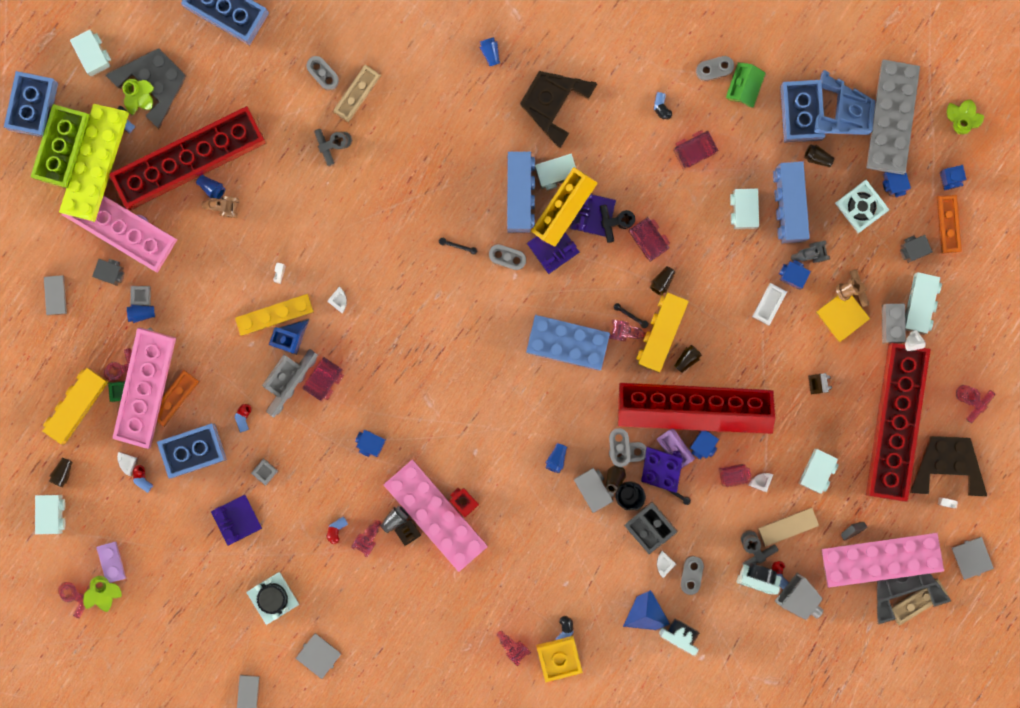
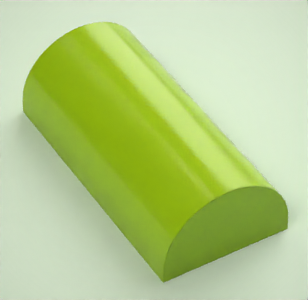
[31,104,90,188]

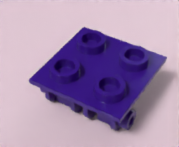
[570,193,616,237]
[527,232,580,274]
[641,447,683,493]
[211,495,262,546]

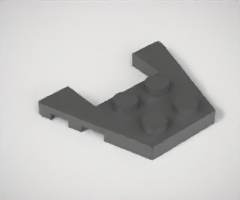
[106,48,187,129]
[877,574,951,625]

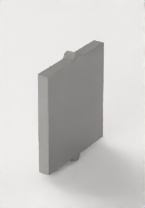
[952,537,994,580]
[295,633,341,679]

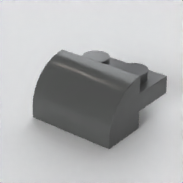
[624,502,678,555]

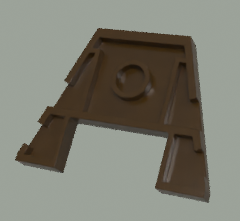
[520,71,598,149]
[910,436,987,496]

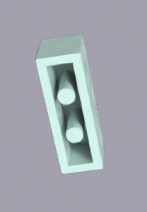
[905,272,942,334]

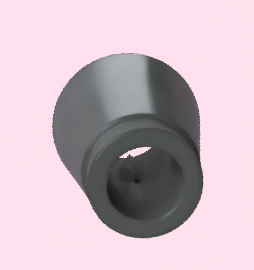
[380,506,409,533]

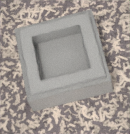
[130,286,151,305]
[251,459,278,486]

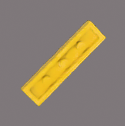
[235,294,314,336]

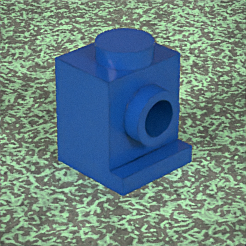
[940,165,967,190]

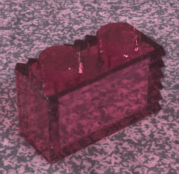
[673,130,719,170]
[628,217,670,262]
[302,357,344,402]
[719,464,751,488]

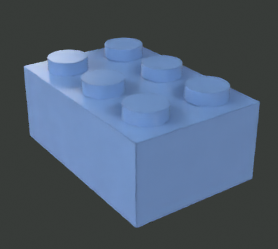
[4,71,58,137]
[780,80,825,143]
[157,423,227,479]

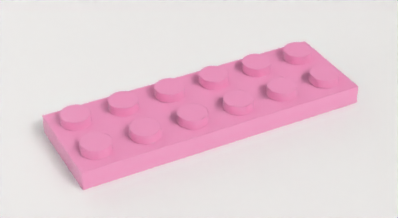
[62,195,177,273]
[112,328,176,449]
[384,460,488,572]
[822,533,944,588]

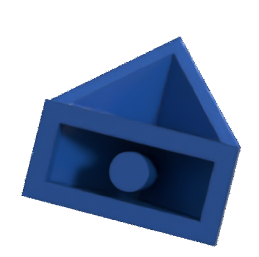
[269,319,309,355]
[623,590,670,630]

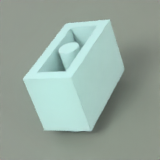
[70,30,111,77]
[535,153,576,190]
[730,189,759,229]
[798,449,839,494]
[35,495,66,534]

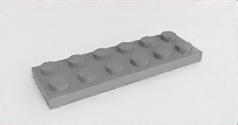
[866,59,920,175]

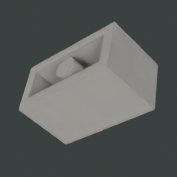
[882,304,906,343]
[573,468,614,513]

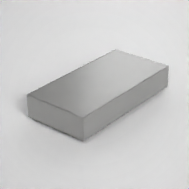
[44,275,67,315]
[237,675,260,708]

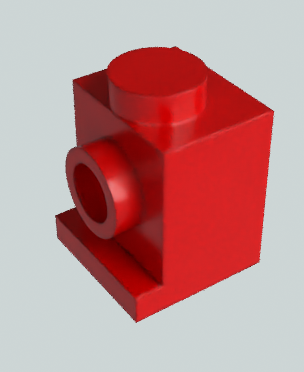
[450,488,479,518]

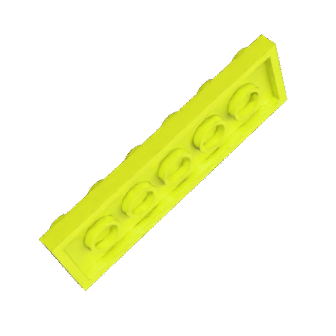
[59,104,129,222]

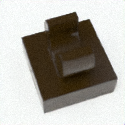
[808,373,832,394]
[394,520,421,546]

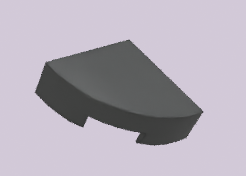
[841,522,868,540]

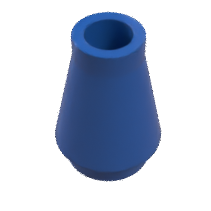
[479,37,500,67]
[196,174,225,199]
[126,305,155,323]
[545,443,567,473]

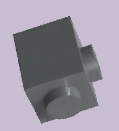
[900,235,933,263]
[92,259,125,286]

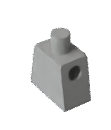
[775,573,823,620]

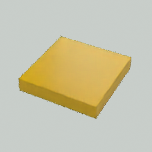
[816,295,870,342]
[536,636,583,683]

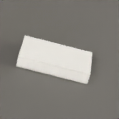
[752,283,787,326]

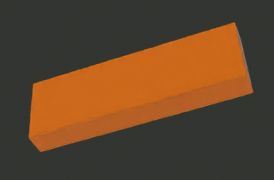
[937,195,962,254]
[157,370,200,427]

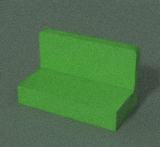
[726,62,765,108]

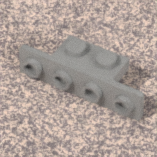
[262,349,318,418]

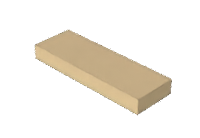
[333,65,381,123]
[758,508,819,547]
[892,579,948,626]

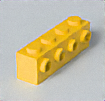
[531,167,598,247]
[636,292,689,373]
[42,368,109,444]

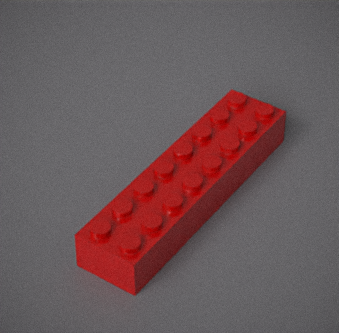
[109,106,266,211]
[866,343,931,502]
[618,383,776,434]

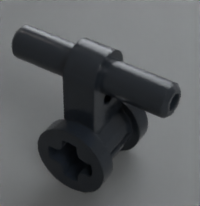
[599,204,635,243]

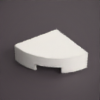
[273,262,286,284]
[327,287,347,314]
[905,330,926,351]
[117,452,138,476]
[748,473,773,492]
[938,497,958,509]
[657,551,676,578]

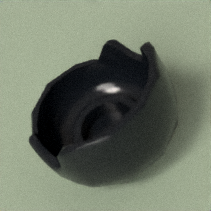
[615,481,646,511]

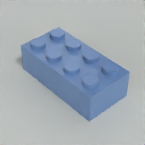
[181,0,269,46]
[507,152,535,233]
[773,161,810,244]
[526,315,610,371]

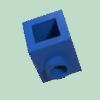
[883,172,911,198]
[779,260,811,290]
[355,430,386,457]
[689,430,719,460]

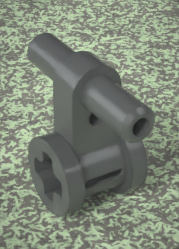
[314,129,352,166]
[791,241,830,263]
[741,530,778,566]

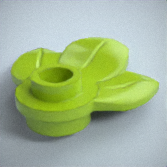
[122,79,154,115]
[947,99,984,135]
[83,576,122,612]

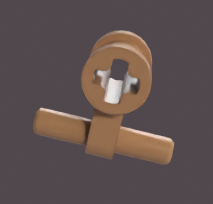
[202,196,239,218]
[836,269,869,307]

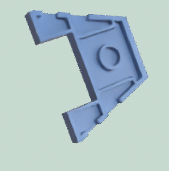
[814,70,875,135]

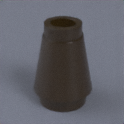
[804,144,834,168]
[650,266,676,296]
[674,345,702,373]
[49,458,73,488]
[606,465,626,493]

